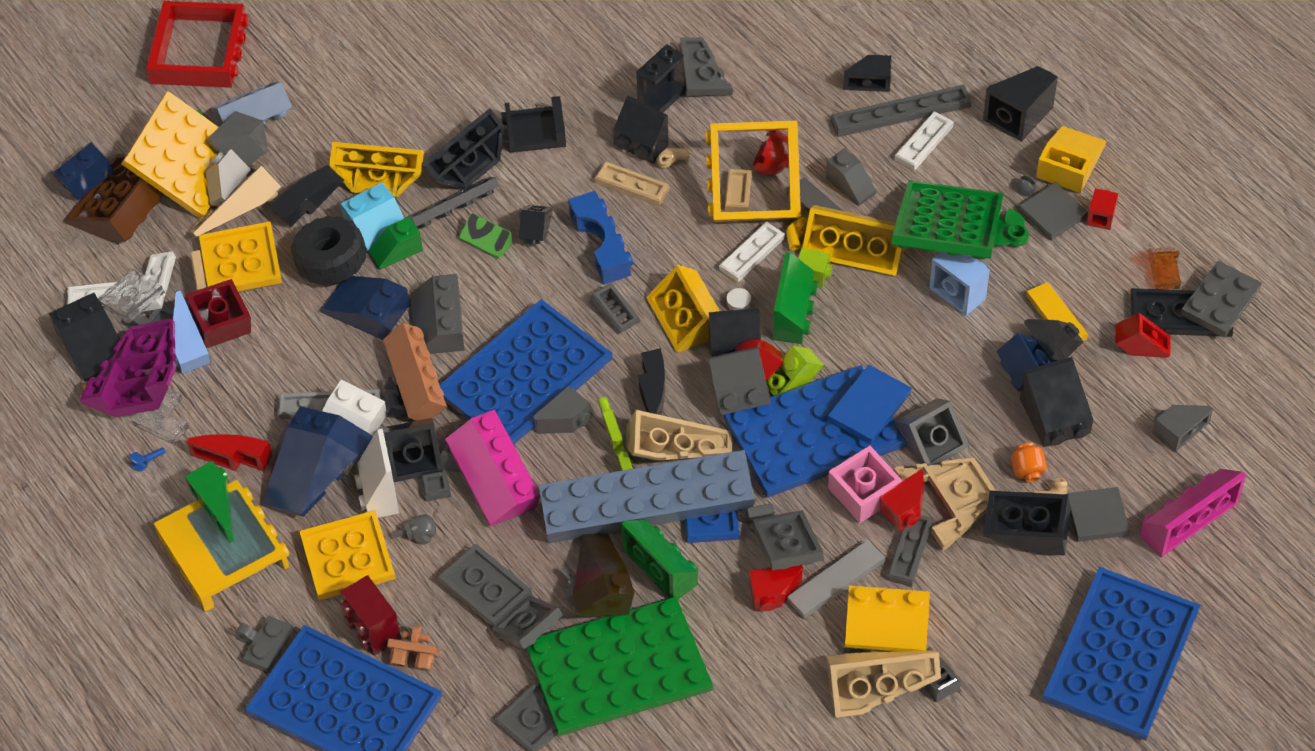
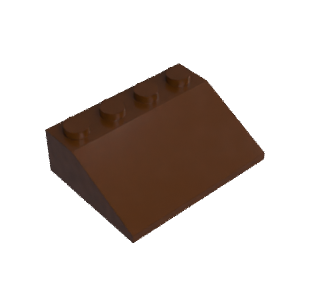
[64,154,163,242]

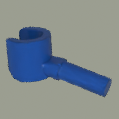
[129,447,166,471]

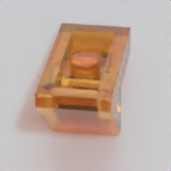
[1148,247,1181,290]

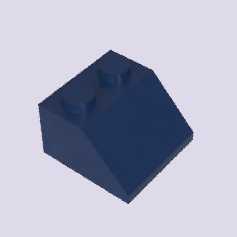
[52,142,115,201]
[997,333,1057,392]

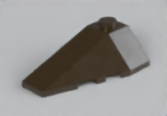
[572,534,635,617]

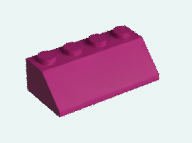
[445,410,540,527]
[1140,469,1246,557]

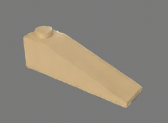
[188,165,281,236]
[625,410,732,461]
[826,651,941,718]

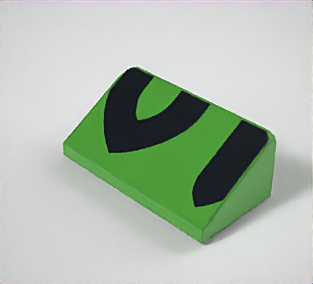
[459,213,512,259]

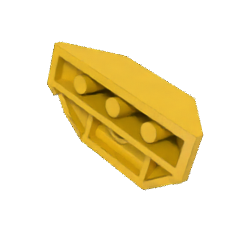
[329,142,424,197]

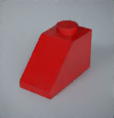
[1115,313,1171,358]
[880,469,925,531]
[749,565,803,611]

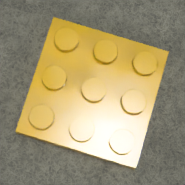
[199,221,282,292]
[299,510,396,601]

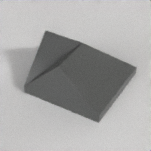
[206,111,268,167]

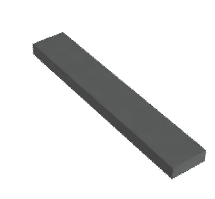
[831,85,972,137]

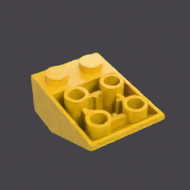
[1036,126,1107,193]

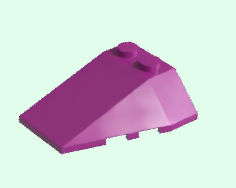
[80,318,176,417]

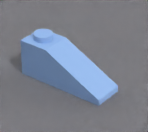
[173,291,210,374]

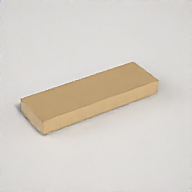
[595,161,670,206]

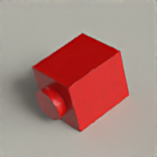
[1087,188,1119,230]

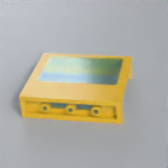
[154,480,290,612]

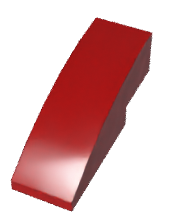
[187,434,272,472]

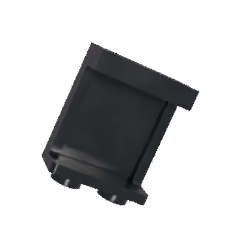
[636,44,685,112]
[501,96,566,153]

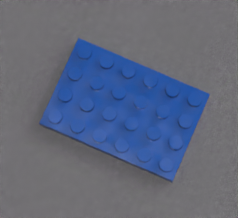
[440,299,613,445]
[724,365,907,498]
[1042,567,1201,741]
[245,625,442,751]

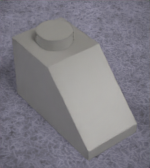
[206,149,251,206]

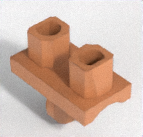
[387,625,440,671]

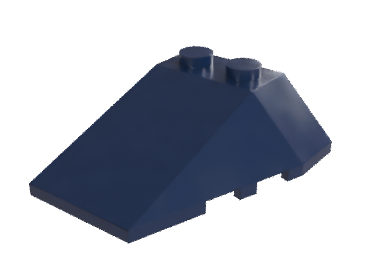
[262,406,373,517]

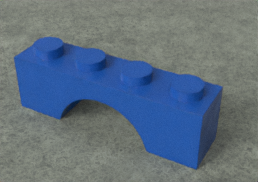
[568,191,633,285]

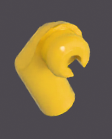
[786,217,808,251]

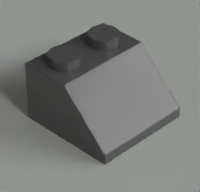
[709,347,771,415]
[895,398,969,466]

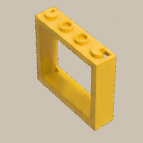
[705,121,801,222]

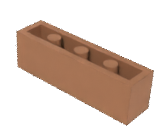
[383,322,447,421]

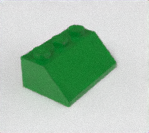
[773,252,818,344]
[622,520,698,599]

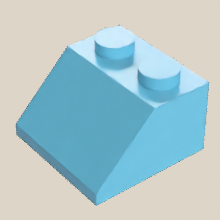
[340,182,404,252]

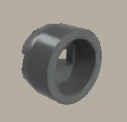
[1016,175,1036,196]

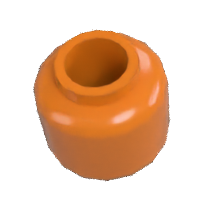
[1010,442,1047,483]

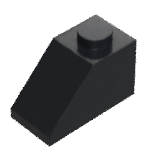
[843,55,891,92]
[519,205,553,244]
[1024,319,1083,361]

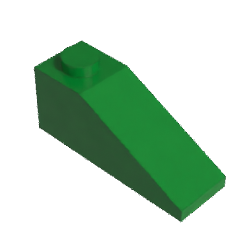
[185,461,234,543]

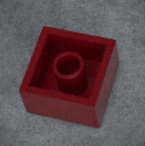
[185,279,251,348]
[340,575,401,656]

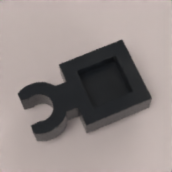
[383,377,410,419]

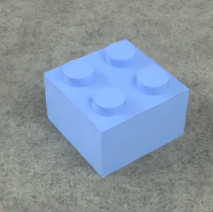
[929,251,990,316]

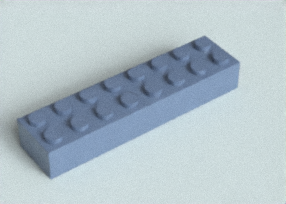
[539,450,754,543]

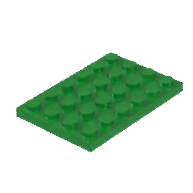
[891,180,1004,259]
[526,597,713,736]

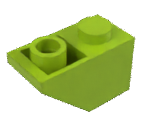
[766,346,824,396]

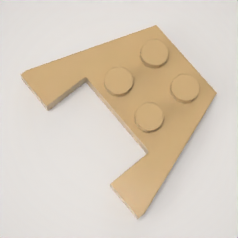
[894,457,996,550]

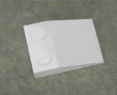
[322,380,387,475]
[354,429,399,518]

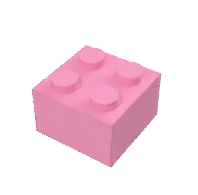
[828,446,902,523]

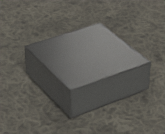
[421,471,451,501]
[745,503,775,523]

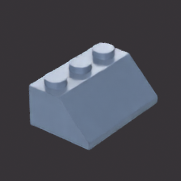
[209,82,292,127]

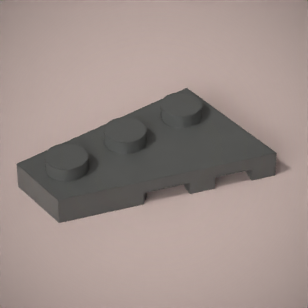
[680,37,733,96]

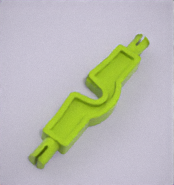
[597,397,633,471]

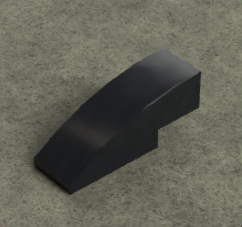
[269,165,344,227]
[638,348,665,415]

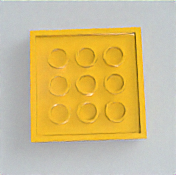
[121,91,219,219]

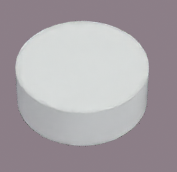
[727,288,751,310]

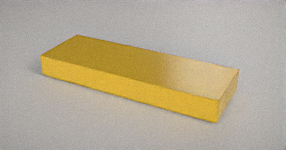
[1026,282,1088,341]

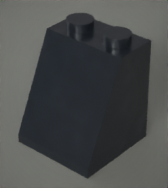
[983,66,1058,142]
[1020,357,1093,447]

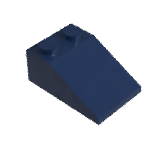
[321,276,410,340]

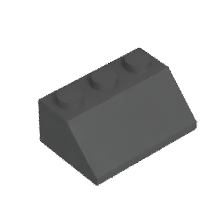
[410,274,465,354]

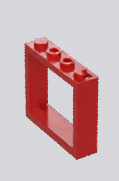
[146,1,249,88]

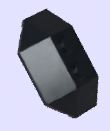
[422,108,505,189]

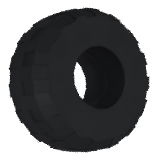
[291,216,366,286]

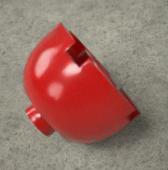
[752,130,788,176]

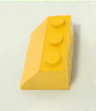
[646,265,720,352]
[845,586,930,652]

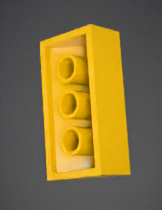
[802,205,904,276]

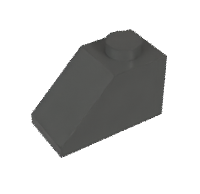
[826,148,876,206]
[533,386,591,434]
[1152,405,1213,452]

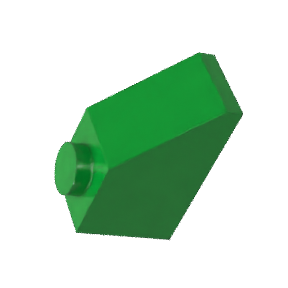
[368,216,423,270]

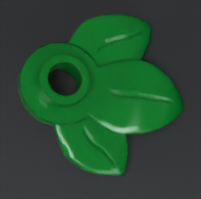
[994,209,1029,246]

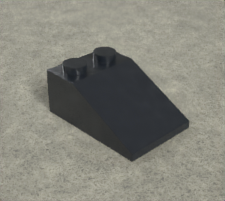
[49,293,120,382]
[983,490,1071,556]

